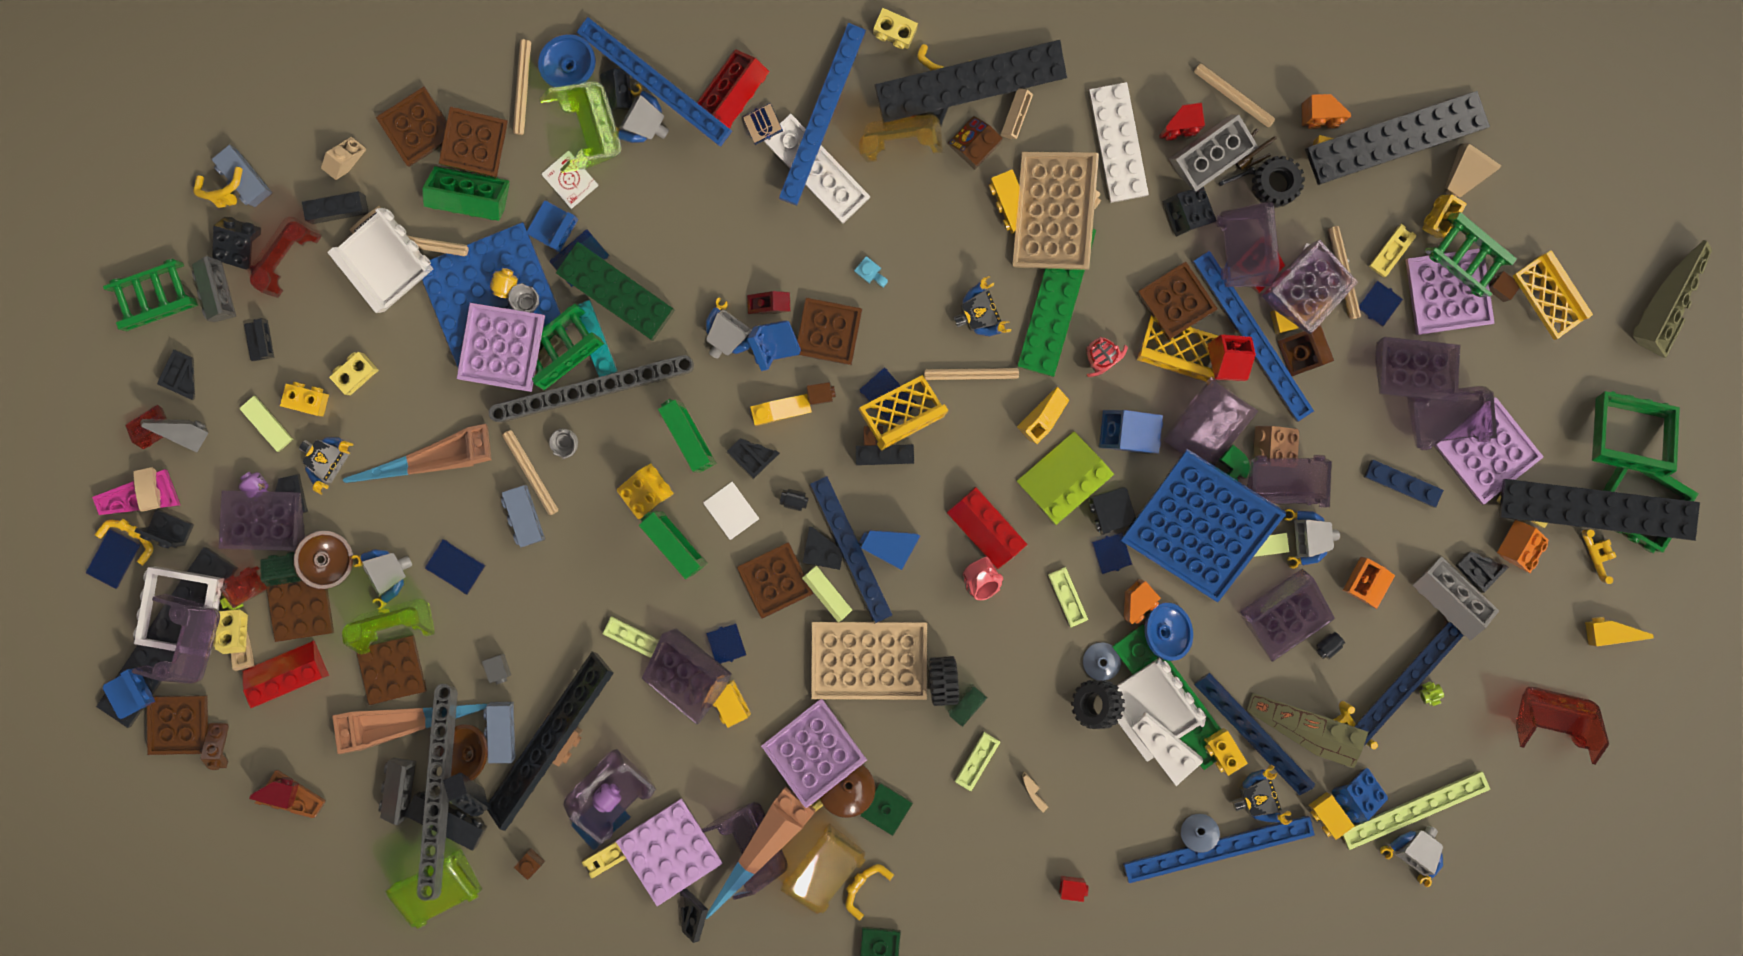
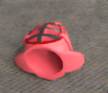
[1086,337,1128,377]
[963,557,1003,600]

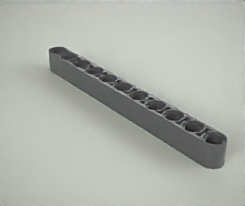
[489,355,694,423]
[417,684,458,901]

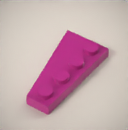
[92,470,181,515]

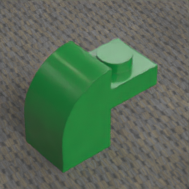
[1218,445,1250,481]

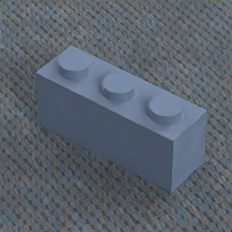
[211,145,272,207]
[501,485,546,548]
[484,702,515,763]

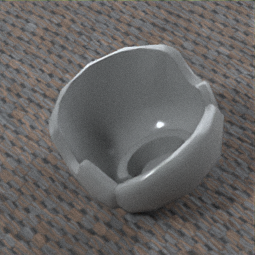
[508,283,539,313]
[549,428,579,459]

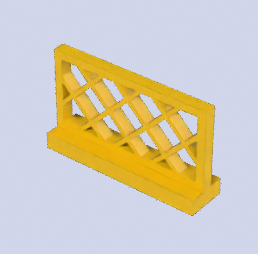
[1512,250,1593,340]
[1137,315,1218,383]
[858,375,949,450]

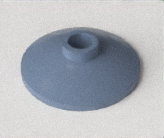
[1083,642,1121,680]
[1181,814,1220,853]

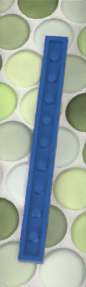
[576,17,732,147]
[779,23,866,206]
[1192,251,1314,422]
[1123,816,1315,883]

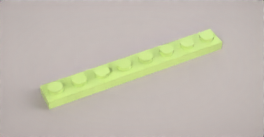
[1342,771,1490,850]

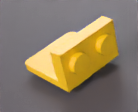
[617,463,674,519]

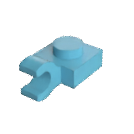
[854,256,888,288]

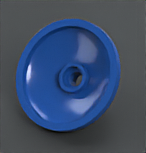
[538,34,596,90]
[1145,603,1193,661]

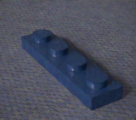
[1364,460,1444,508]

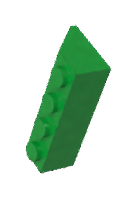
[423,166,510,221]

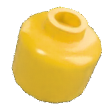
[490,268,518,298]

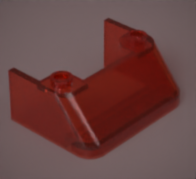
[1516,687,1610,765]

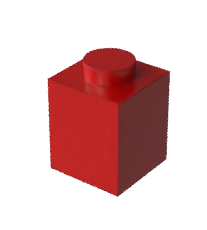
[1059,876,1089,902]

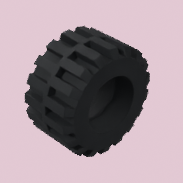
[1252,156,1305,208]
[929,656,959,706]
[1071,680,1125,729]

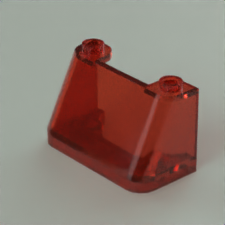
[248,217,322,298]

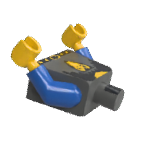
[953,276,1011,337]
[1232,765,1292,825]

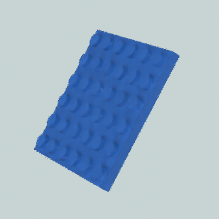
[422,222,567,369]
[1121,449,1286,602]

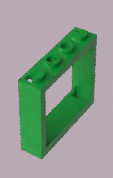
[1592,391,1680,477]
[658,399,717,473]
[1603,454,1699,554]
[639,511,707,580]

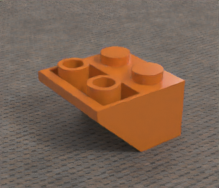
[1302,94,1351,129]
[1497,520,1549,573]
[1342,557,1395,609]
[1124,579,1161,624]

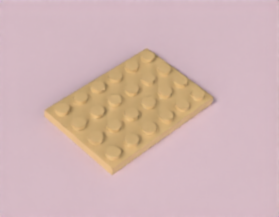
[1013,152,1099,270]
[812,622,927,700]

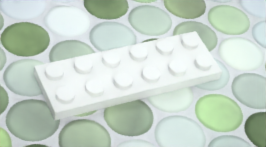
[1089,82,1149,203]
[763,114,870,224]

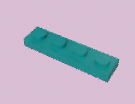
[578,300,618,377]

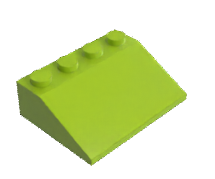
[1016,432,1114,525]

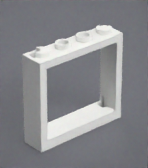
[133,566,224,656]

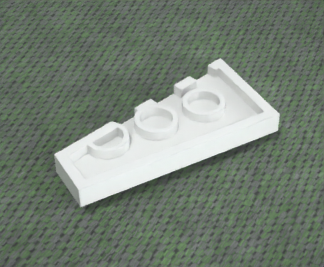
[1132,712,1203,786]

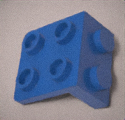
[747,320,801,371]
[103,668,155,719]
[1331,768,1388,823]

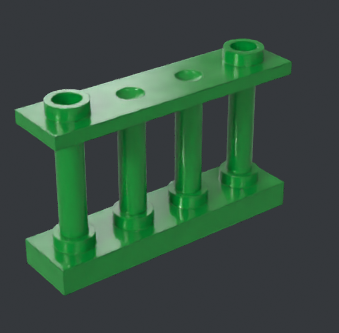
[1424,212,1517,297]
[103,259,199,331]
[532,303,604,390]

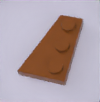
[254,770,326,818]

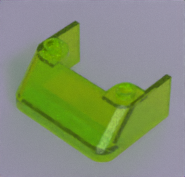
[539,82,622,173]

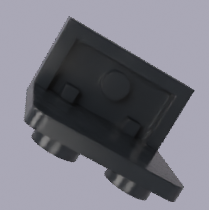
[212,217,261,270]
[1088,487,1136,535]

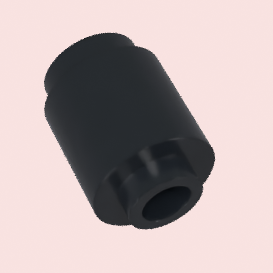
[780,489,809,511]
[1316,632,1345,660]

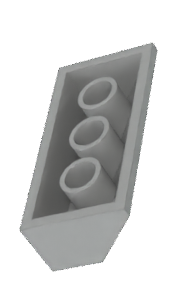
[1169,114,1258,191]
[1413,556,1499,641]

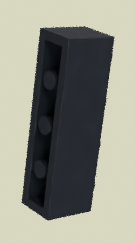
[404,791,487,851]

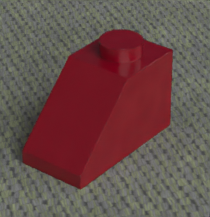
[747,291,791,314]
[249,777,299,809]

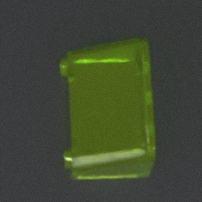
[342,598,435,655]
[385,849,482,929]

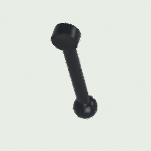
[1218,167,1256,187]

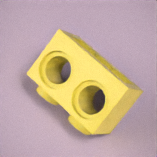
[873,8,918,49]
[329,352,379,396]
[213,609,248,654]

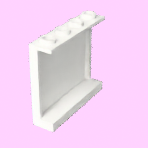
[328,208,433,313]
[1101,658,1206,762]

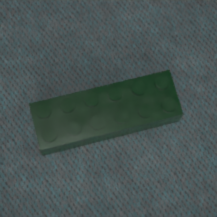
[556,242,675,341]

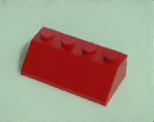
[697,49,770,129]
[947,487,1028,569]
[243,640,329,708]

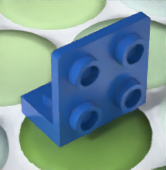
[527,201,579,252]

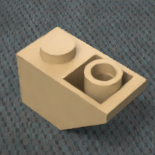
[321,137,366,180]

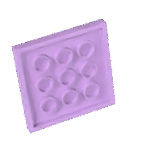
[1406,249,1495,335]
[457,303,545,392]
[1434,397,1543,505]
[761,699,867,808]
[616,798,723,906]

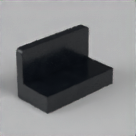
[600,69,632,112]
[244,318,275,361]

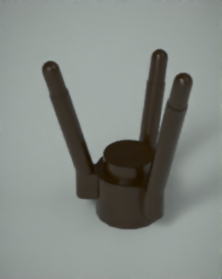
[1235,128,1277,171]

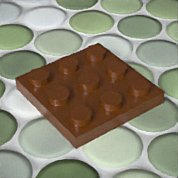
[376,87,447,167]
[439,107,508,178]
[1137,262,1218,340]
[797,298,862,365]
[737,542,814,619]
[266,580,334,642]
[356,635,427,705]
[147,695,208,755]

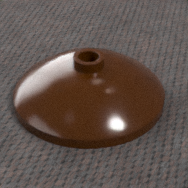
[293,531,353,589]
[440,724,488,780]
[819,765,875,818]

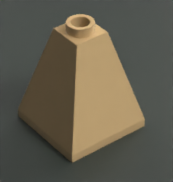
[1445,143,1501,197]

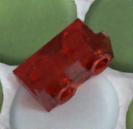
[125,405,167,449]
[220,566,267,608]

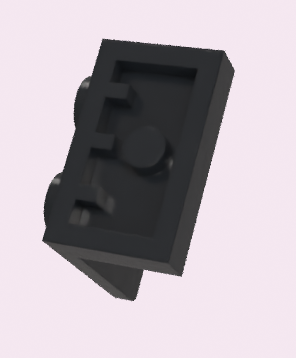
[1162,186,1217,237]
[134,510,194,549]

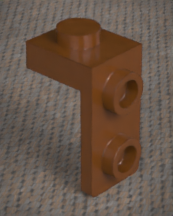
[200,723,229,770]

